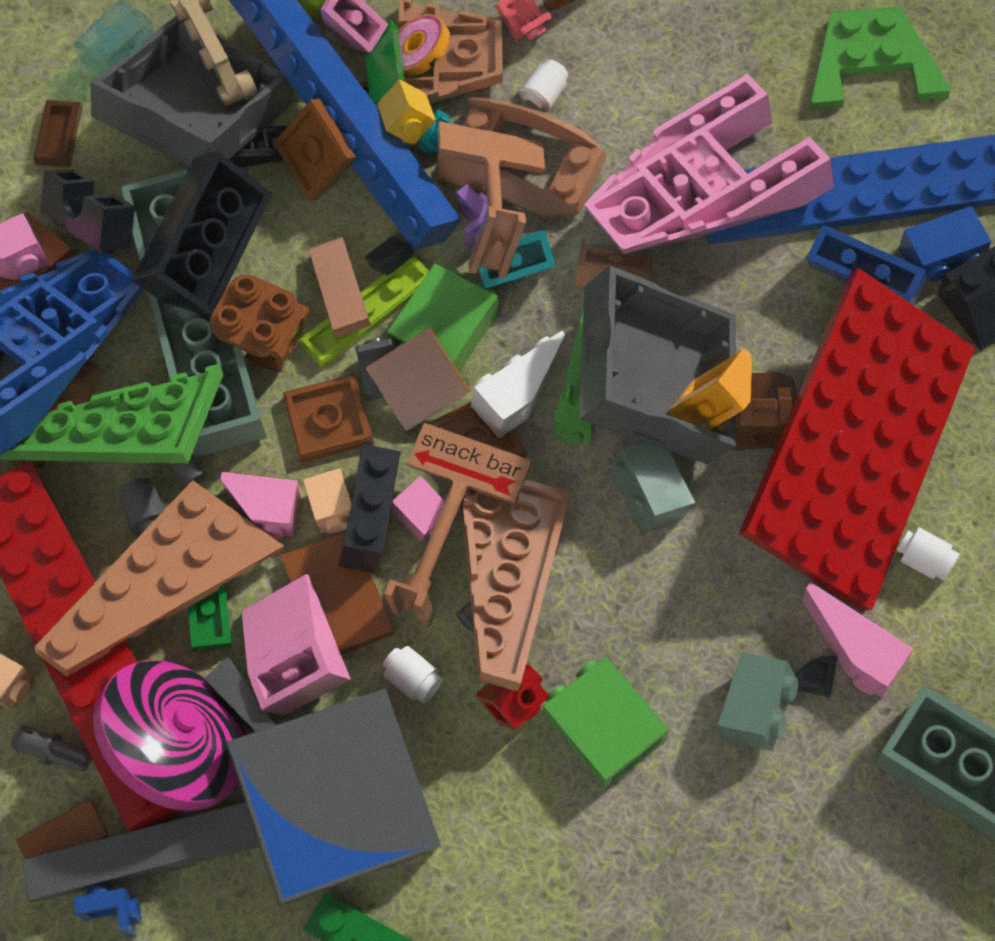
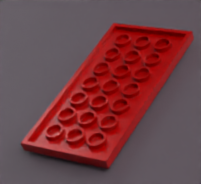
[739,268,975,611]

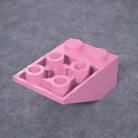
[242,574,351,716]

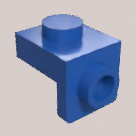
[74,886,142,938]

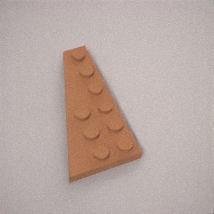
[461,479,571,691]
[35,480,284,676]

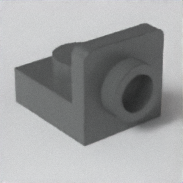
[355,338,394,401]

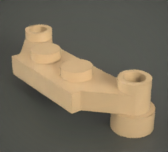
[170,0,259,107]

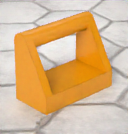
[668,350,752,430]

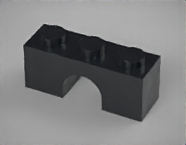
[40,169,135,254]
[338,444,401,574]

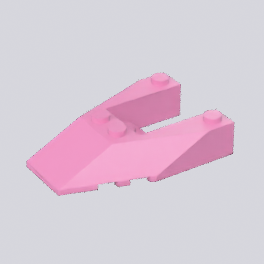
[584,74,834,254]

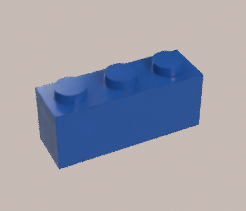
[806,225,928,305]

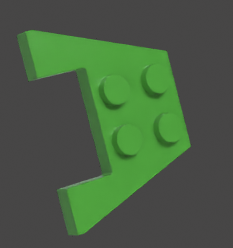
[810,6,950,110]

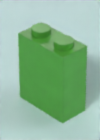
[387,263,499,372]
[543,656,669,789]

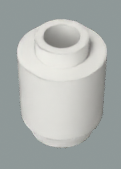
[519,60,568,113]
[897,527,960,581]
[383,646,443,704]

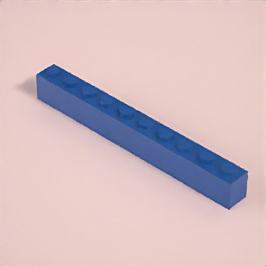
[229,0,461,251]

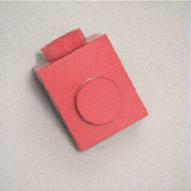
[494,0,552,42]

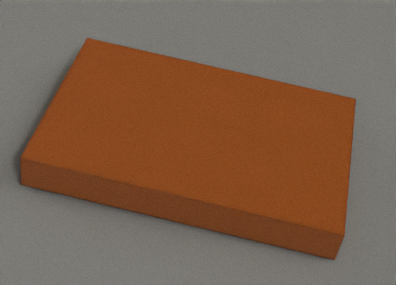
[281,531,394,655]

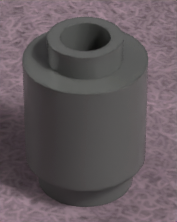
[119,478,164,536]

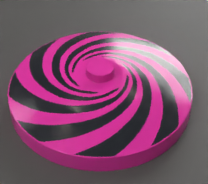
[93,660,246,811]

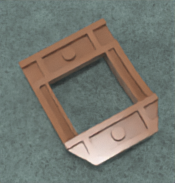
[437,97,607,223]

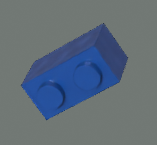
[899,206,991,281]

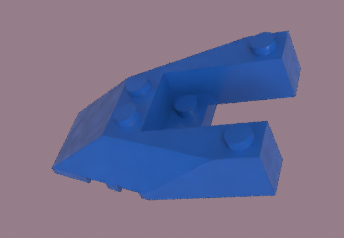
[0,250,144,455]

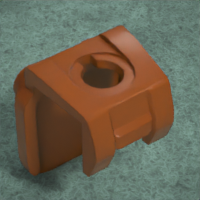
[210,274,310,373]

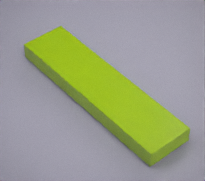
[298,255,429,369]

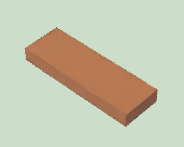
[309,237,371,338]

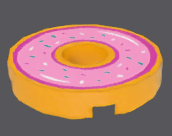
[398,14,450,78]

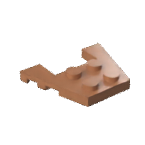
[398,0,503,104]

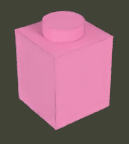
[391,476,445,543]

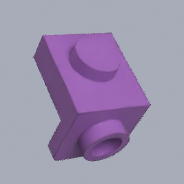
[456,184,487,250]

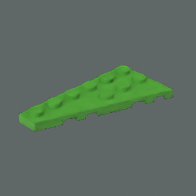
[0,364,224,464]

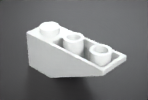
[471,331,566,438]

